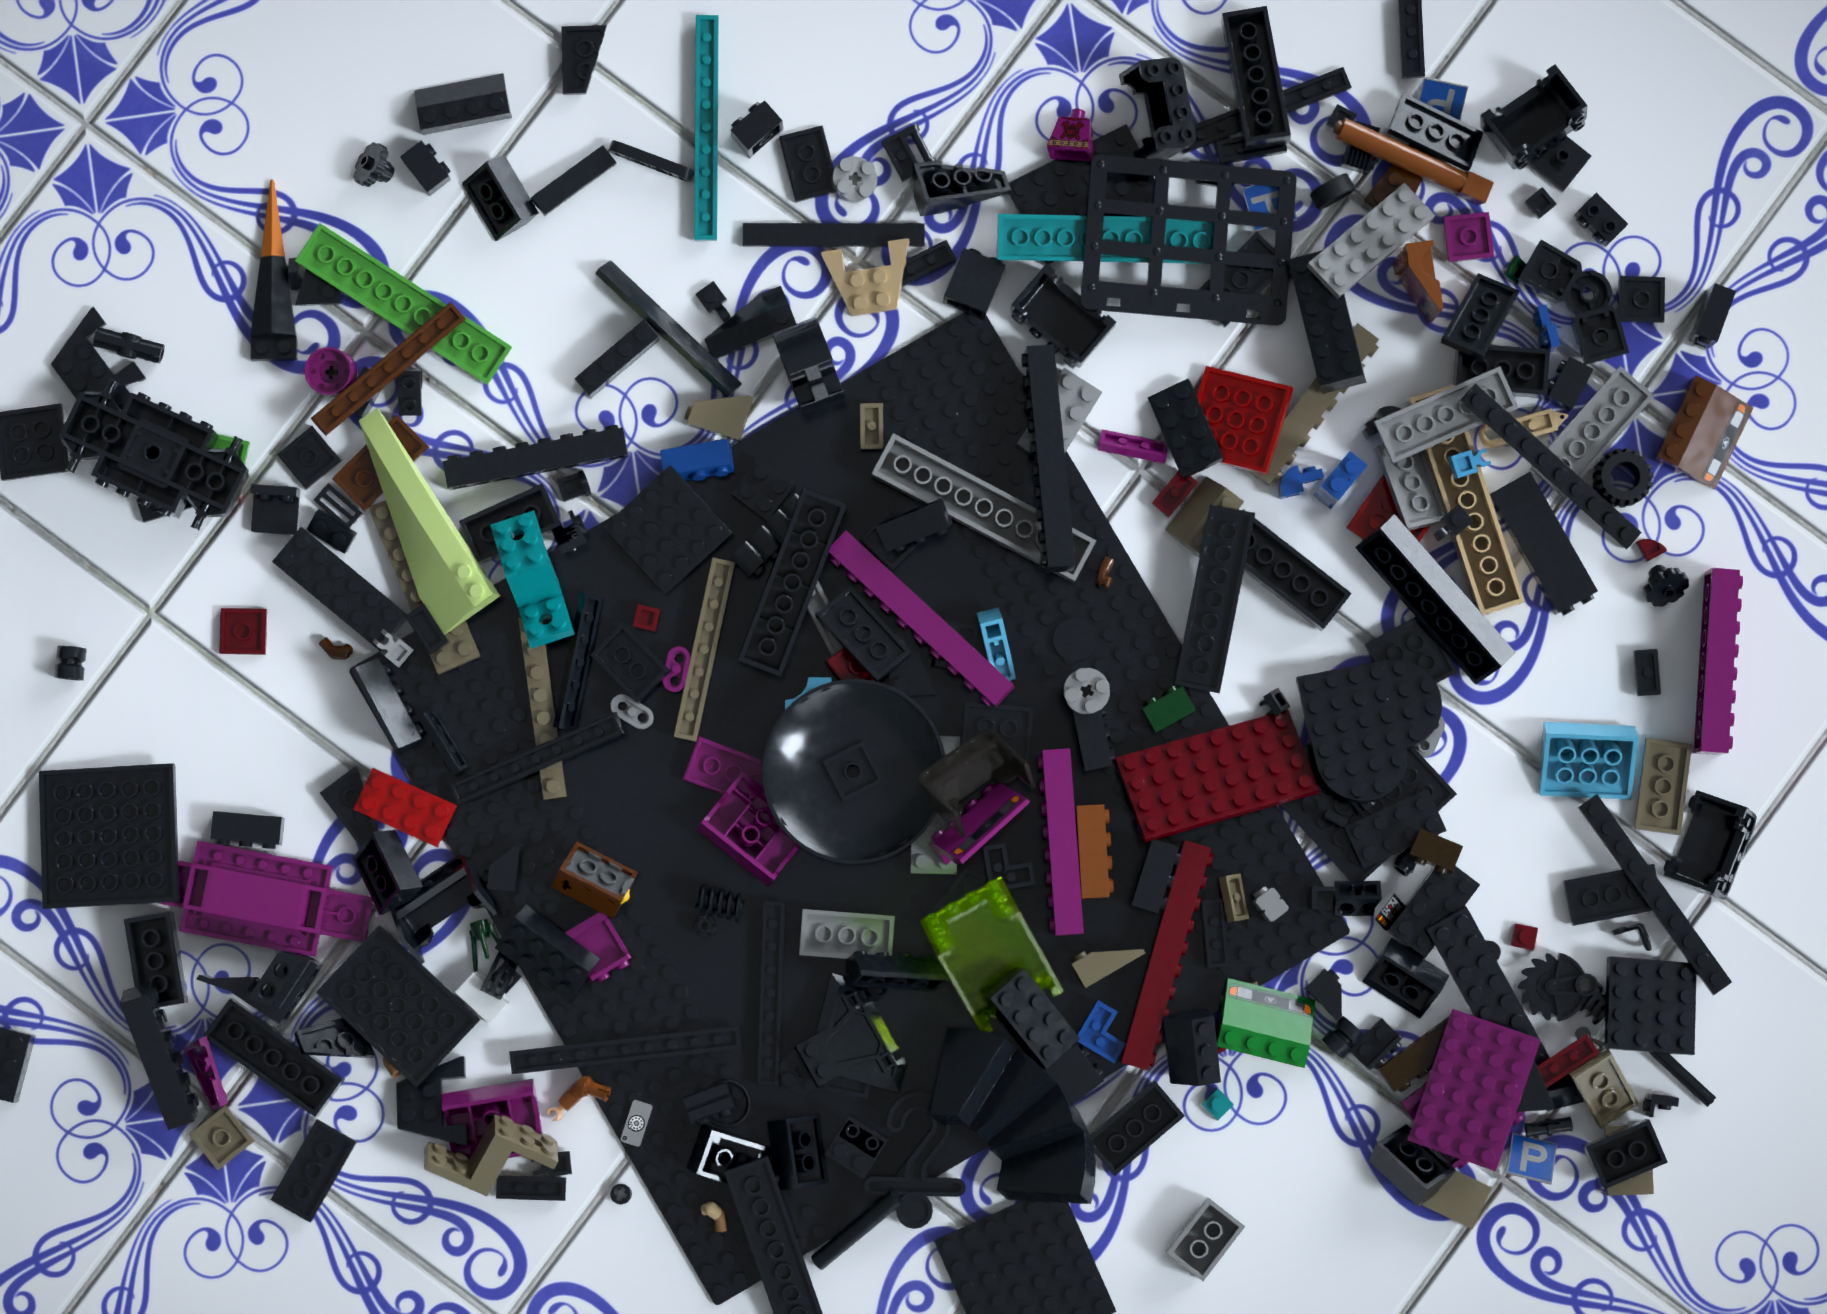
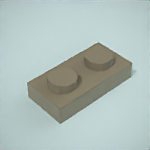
[860,403,883,450]
[1219,874,1249,923]

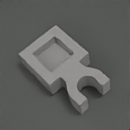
[372,629,413,667]

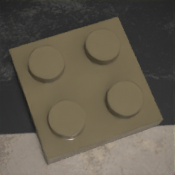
[189,1105,255,1170]

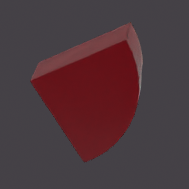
[1635,539,1668,562]

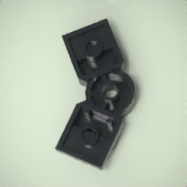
[1517,239,1629,365]

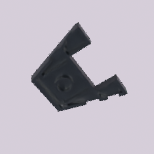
[51,306,147,399]
[396,1056,468,1147]

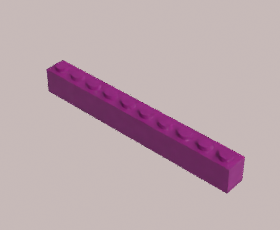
[828,530,1015,707]

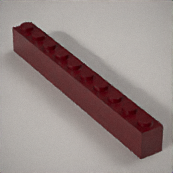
[1120,840,1214,1070]

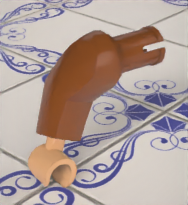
[546,1076,611,1122]

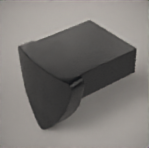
[557,469,591,502]

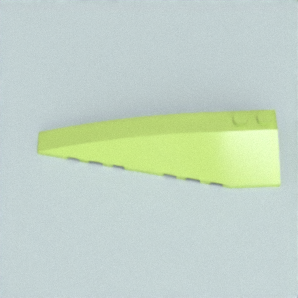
[359,408,500,635]

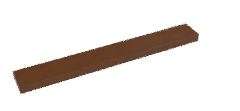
[311,302,466,436]

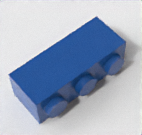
[660,438,734,481]

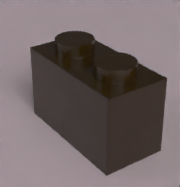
[1409,828,1463,875]

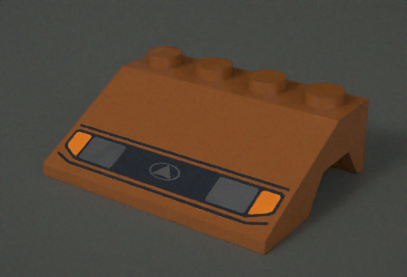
[1393,240,1443,322]

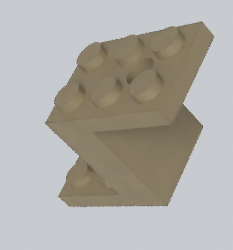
[424,1114,558,1197]

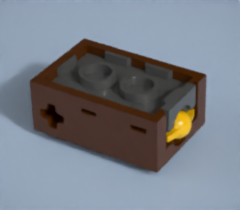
[552,841,638,919]

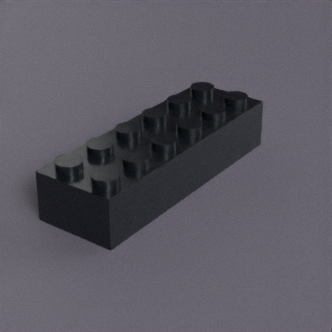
[1221,6,1291,150]
[1288,250,1367,394]
[1242,509,1352,631]
[272,527,407,651]
[120,982,199,1130]
[203,998,345,1117]

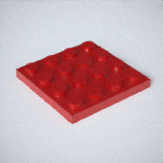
[1197,366,1293,475]

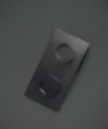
[397,369,423,416]

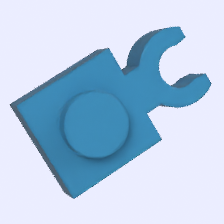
[1448,449,1491,479]

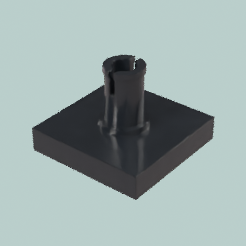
[1528,136,1592,192]

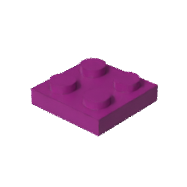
[1443,212,1494,263]

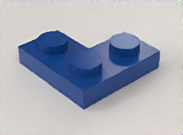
[1532,305,1560,353]
[1077,1000,1126,1063]

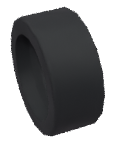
[1310,173,1355,210]

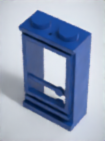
[1313,451,1368,510]

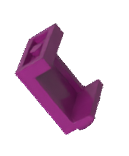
[565,912,632,983]

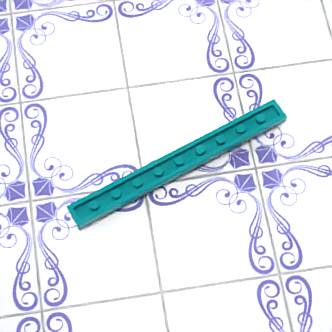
[694,15,719,241]

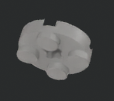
[831,156,877,203]
[1063,668,1110,715]

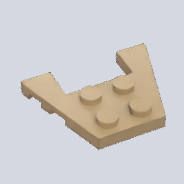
[821,238,910,317]

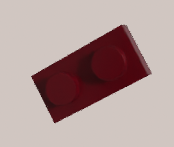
[1151,471,1198,518]

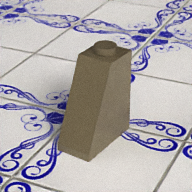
[684,395,754,442]

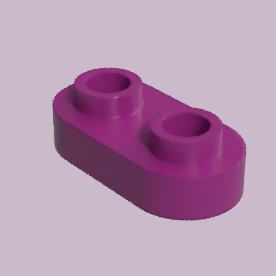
[663,646,691,692]

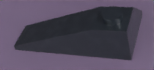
[913,161,1011,216]
[704,286,796,359]

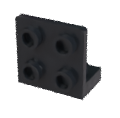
[250,484,300,535]

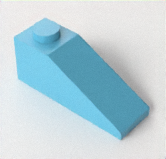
[976,607,1016,681]

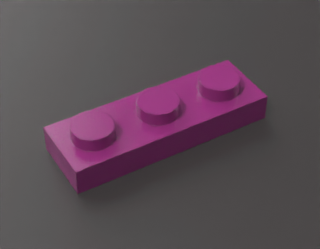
[1098,429,1168,463]

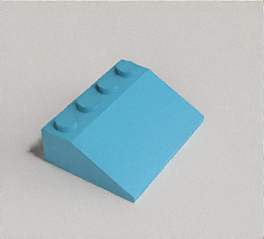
[1539,722,1639,800]

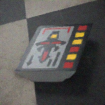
[1374,893,1405,931]

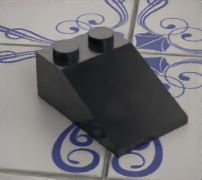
[686,1124,771,1184]

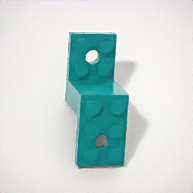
[491,510,575,649]

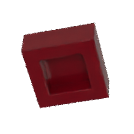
[633,604,661,632]
[1510,923,1538,950]

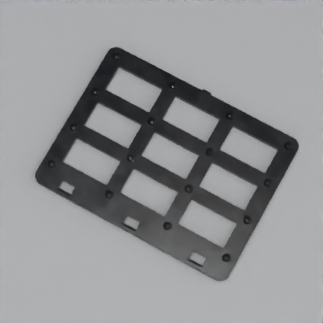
[1080,154,1297,326]

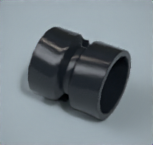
[54,645,87,681]
[1321,1016,1365,1059]

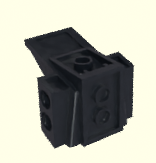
[196,952,323,1024]

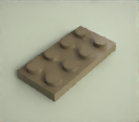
[1634,738,1692,835]

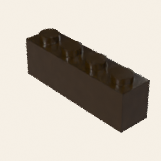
[1377,1016,1450,1093]

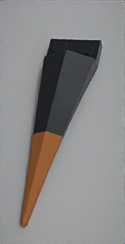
[250,179,298,362]

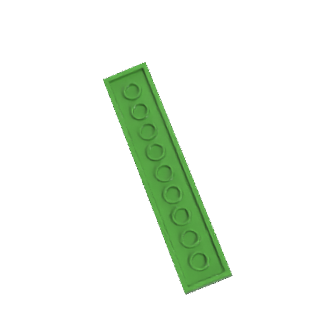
[295,223,512,386]

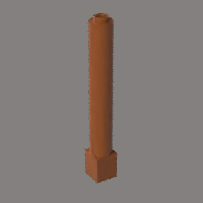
[1333,118,1494,205]

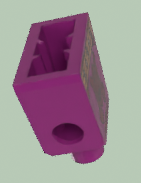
[1047,108,1093,162]

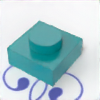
[1202,1088,1234,1121]

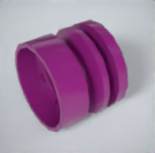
[304,347,358,397]

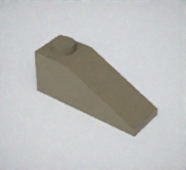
[1071,949,1145,988]

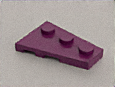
[183,1035,228,1111]

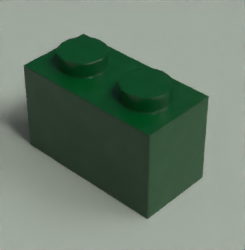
[1141,685,1196,734]

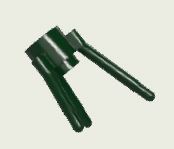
[469,919,512,972]

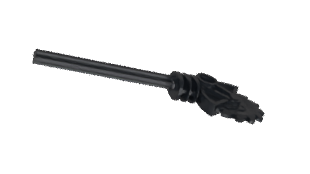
[1517,953,1717,1107]

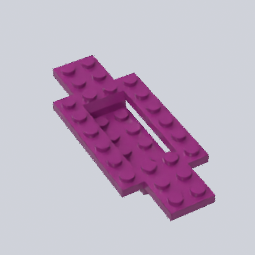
[158,841,374,957]

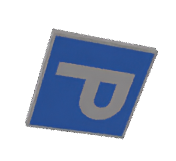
[1418,77,1469,120]
[1241,185,1298,232]
[1506,1133,1557,1185]

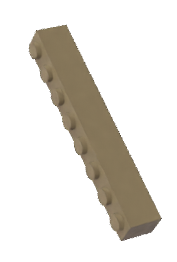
[1247,323,1379,486]

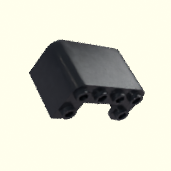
[1119,57,1196,160]
[1480,64,1588,170]
[1010,263,1117,369]

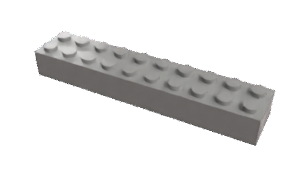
[872,433,1096,583]

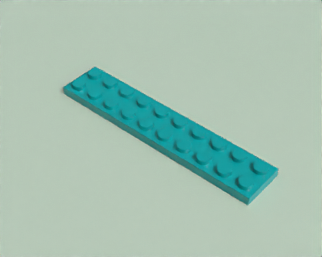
[996,214,1214,264]

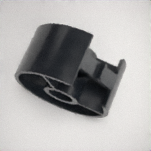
[772,317,846,414]

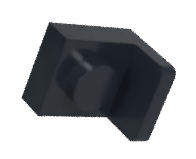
[1642,1093,1679,1117]

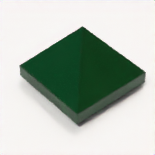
[1504,255,1526,285]

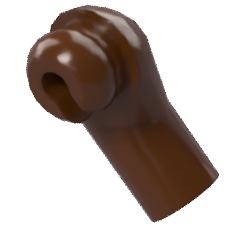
[1096,556,1115,588]
[319,637,353,660]

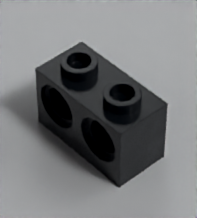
[1333,881,1382,916]

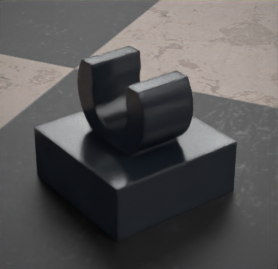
[1259,688,1290,716]

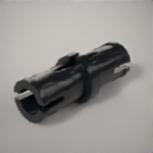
[1524,1116,1573,1138]

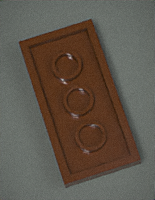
[332,414,430,511]

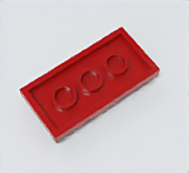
[353,768,457,848]

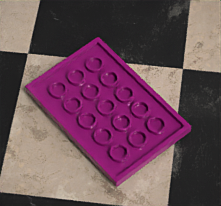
[1408,1009,1541,1172]

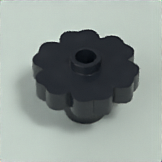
[353,142,395,187]
[1643,565,1689,607]

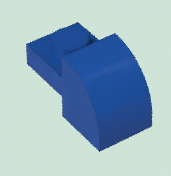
[1278,465,1324,499]

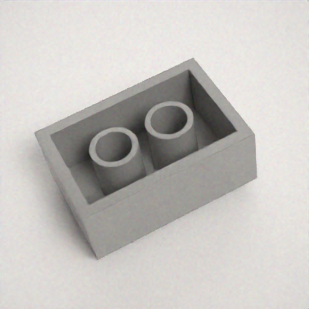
[1165,1197,1246,1282]

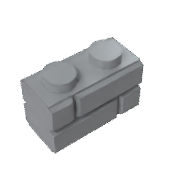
[1252,886,1289,922]

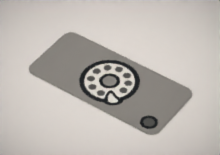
[621,1100,652,1147]

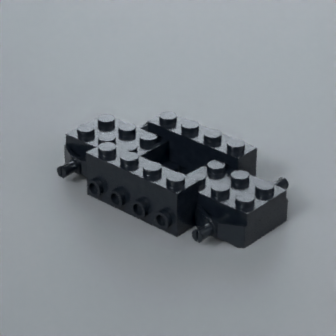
[58,379,249,531]

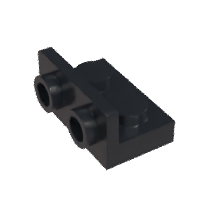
[1350,1018,1402,1070]

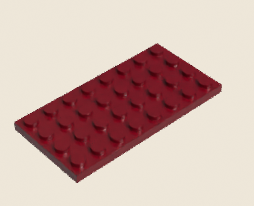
[1115,710,1320,842]

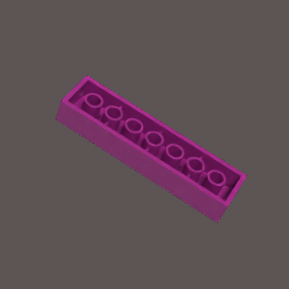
[1693,568,1743,756]
[1037,748,1084,936]

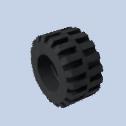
[1592,448,1654,508]

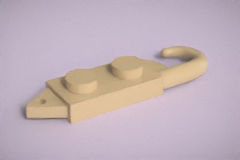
[1479,408,1569,448]

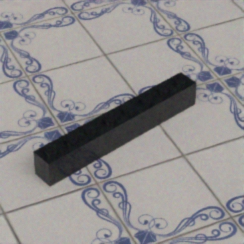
[442,425,629,490]

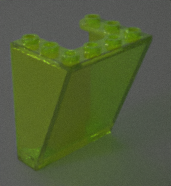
[920,876,1064,1032]

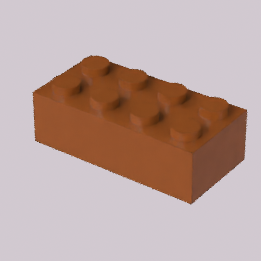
[1075,804,1114,899]

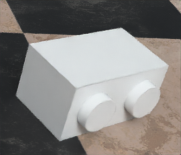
[455,972,509,1023]

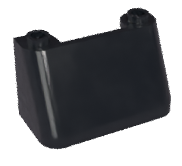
[1663,790,1757,900]

